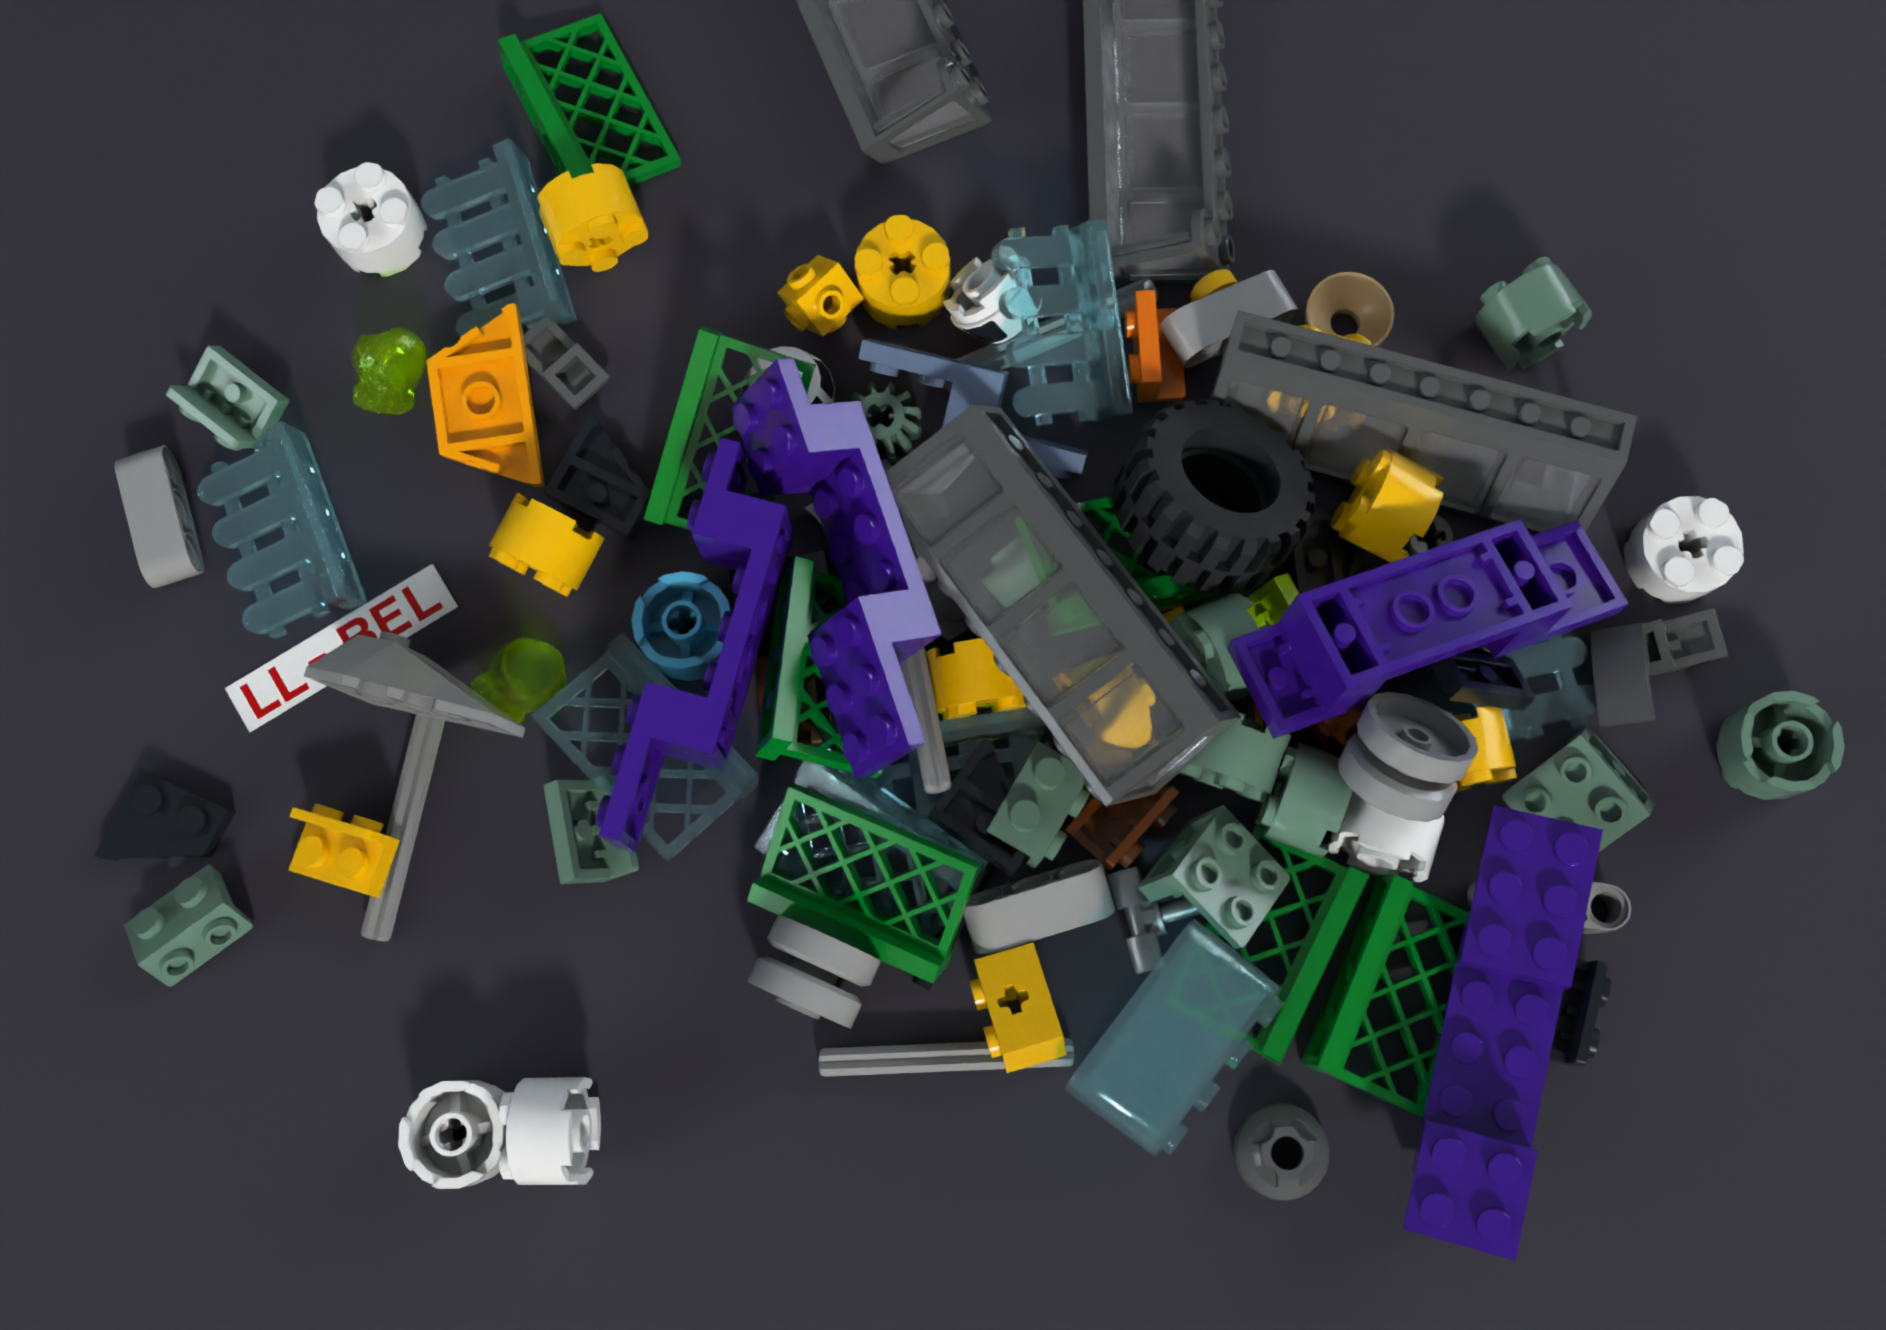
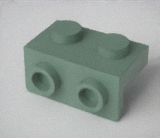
[166,345,290,451]
[986,741,1090,869]
[543,774,639,884]
[124,864,253,987]

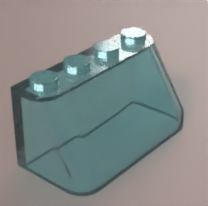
[1065,919,1285,1157]

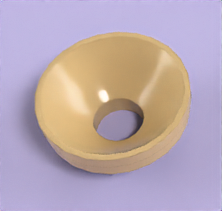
[1305,272,1394,347]

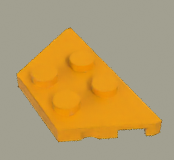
[426,303,545,487]

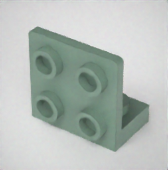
[1502,725,1656,852]
[1138,805,1290,949]

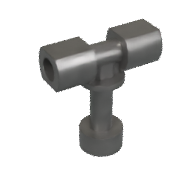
[1108,866,1201,974]

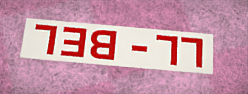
[225,564,458,732]

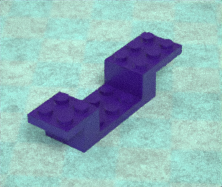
[731,358,942,779]
[596,438,793,853]
[1227,519,1629,739]
[1402,805,1603,1261]

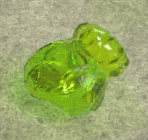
[351,327,428,415]
[470,637,566,724]

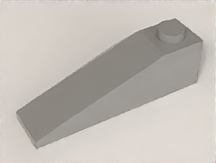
[304,631,526,738]

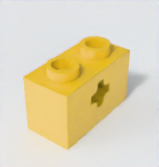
[969,942,1067,1073]

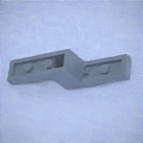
[858,338,1088,479]

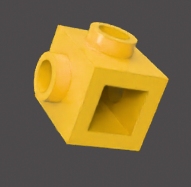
[777,255,864,337]

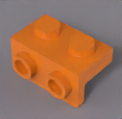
[1124,290,1186,403]

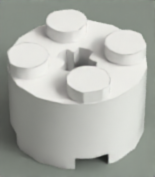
[314,162,427,277]
[1623,496,1744,604]
[1327,791,1445,882]
[499,1077,601,1185]
[398,1080,507,1189]

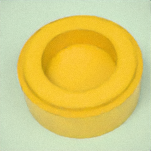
[1190,269,1238,302]

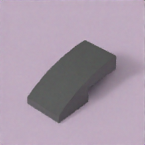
[523,314,611,411]
[1644,608,1729,676]
[1591,623,1656,727]

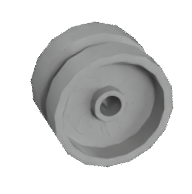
[1338,692,1479,822]
[747,914,881,1029]

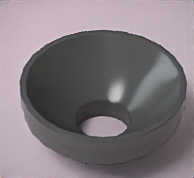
[1233,1103,1330,1201]

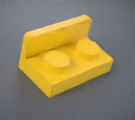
[288,803,400,898]

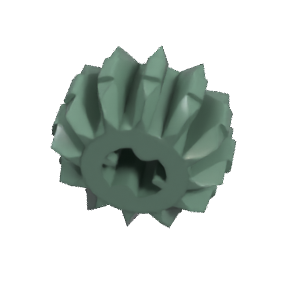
[850,381,922,465]

